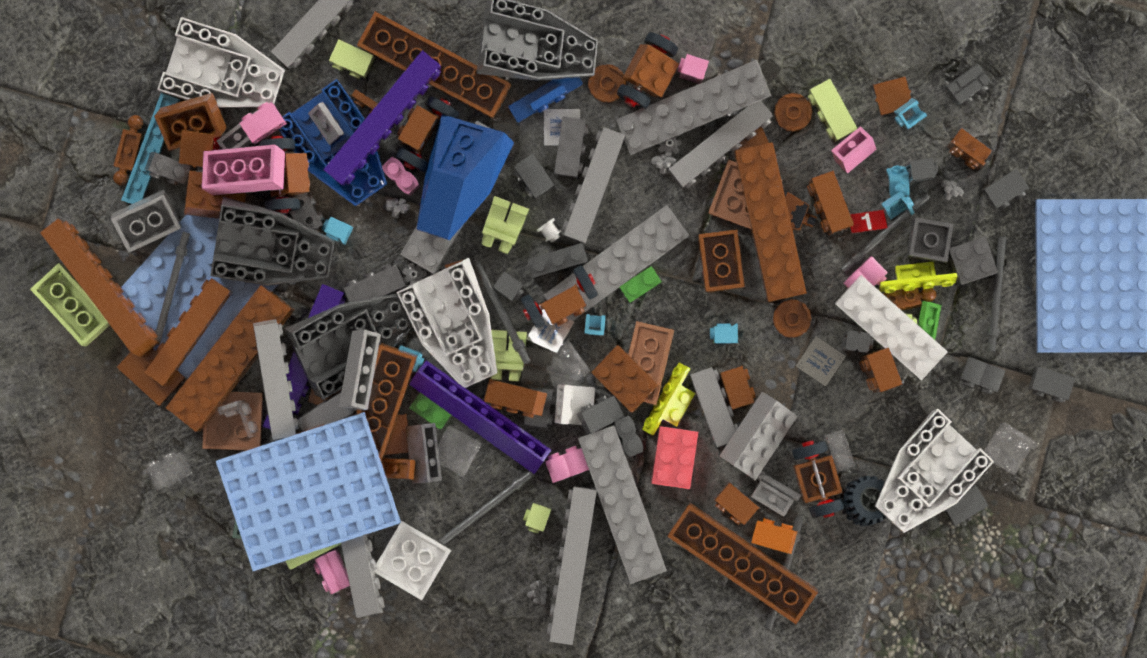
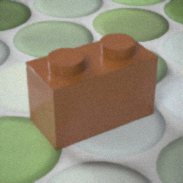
[719,366,756,410]
[714,482,759,525]

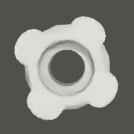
[537,218,561,243]

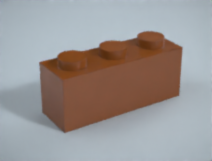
[484,379,547,418]

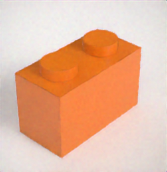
[751,518,797,554]

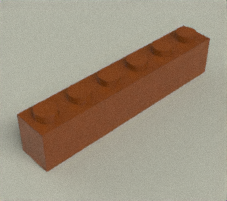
[144,278,233,386]

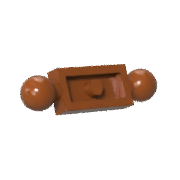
[113,115,143,186]
[882,288,936,310]

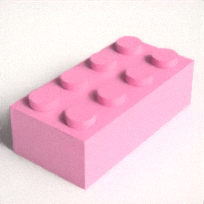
[202,145,285,195]

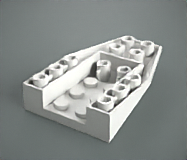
[157,17,285,108]
[397,258,497,388]
[875,409,994,533]

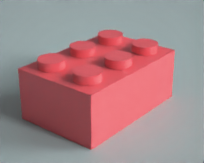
[651,426,698,489]

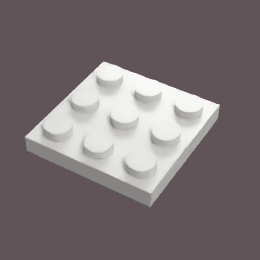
[374,521,451,600]

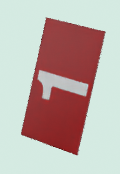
[850,210,888,233]

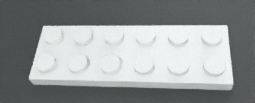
[835,275,948,380]

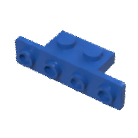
[509,77,583,123]

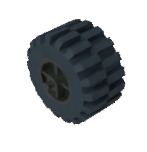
[840,476,887,527]

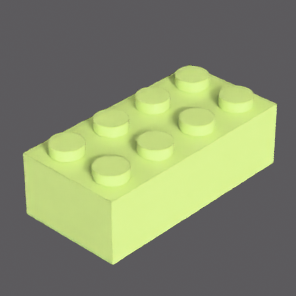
[30,263,110,347]

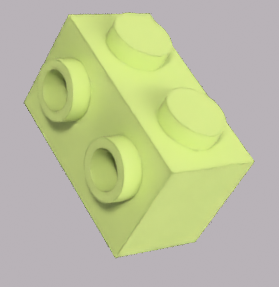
[329,39,375,79]

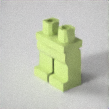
[482,196,529,254]
[491,330,527,382]

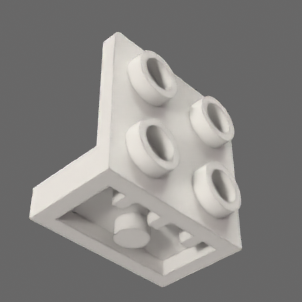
[554,384,595,425]

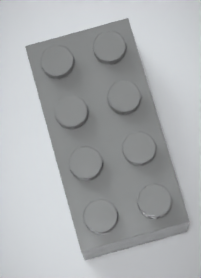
[720,392,798,480]

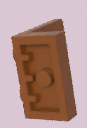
[947,128,992,170]

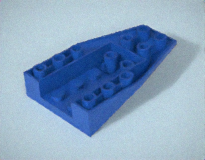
[279,79,387,206]
[417,115,514,240]

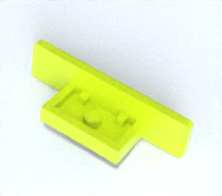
[879,262,957,293]
[642,363,695,435]

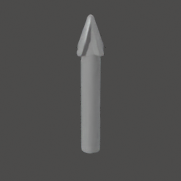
[757,471,801,501]

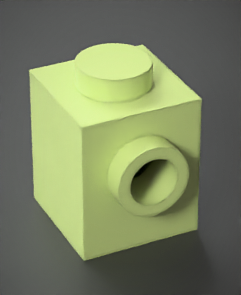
[523,503,551,534]

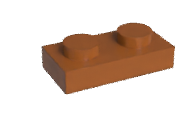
[351,89,378,113]
[381,458,415,480]

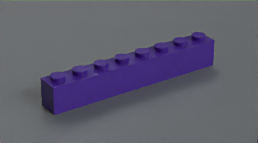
[324,50,441,186]
[263,284,347,430]
[409,360,551,474]

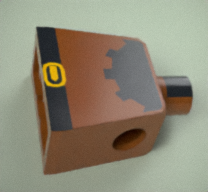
[784,190,817,231]

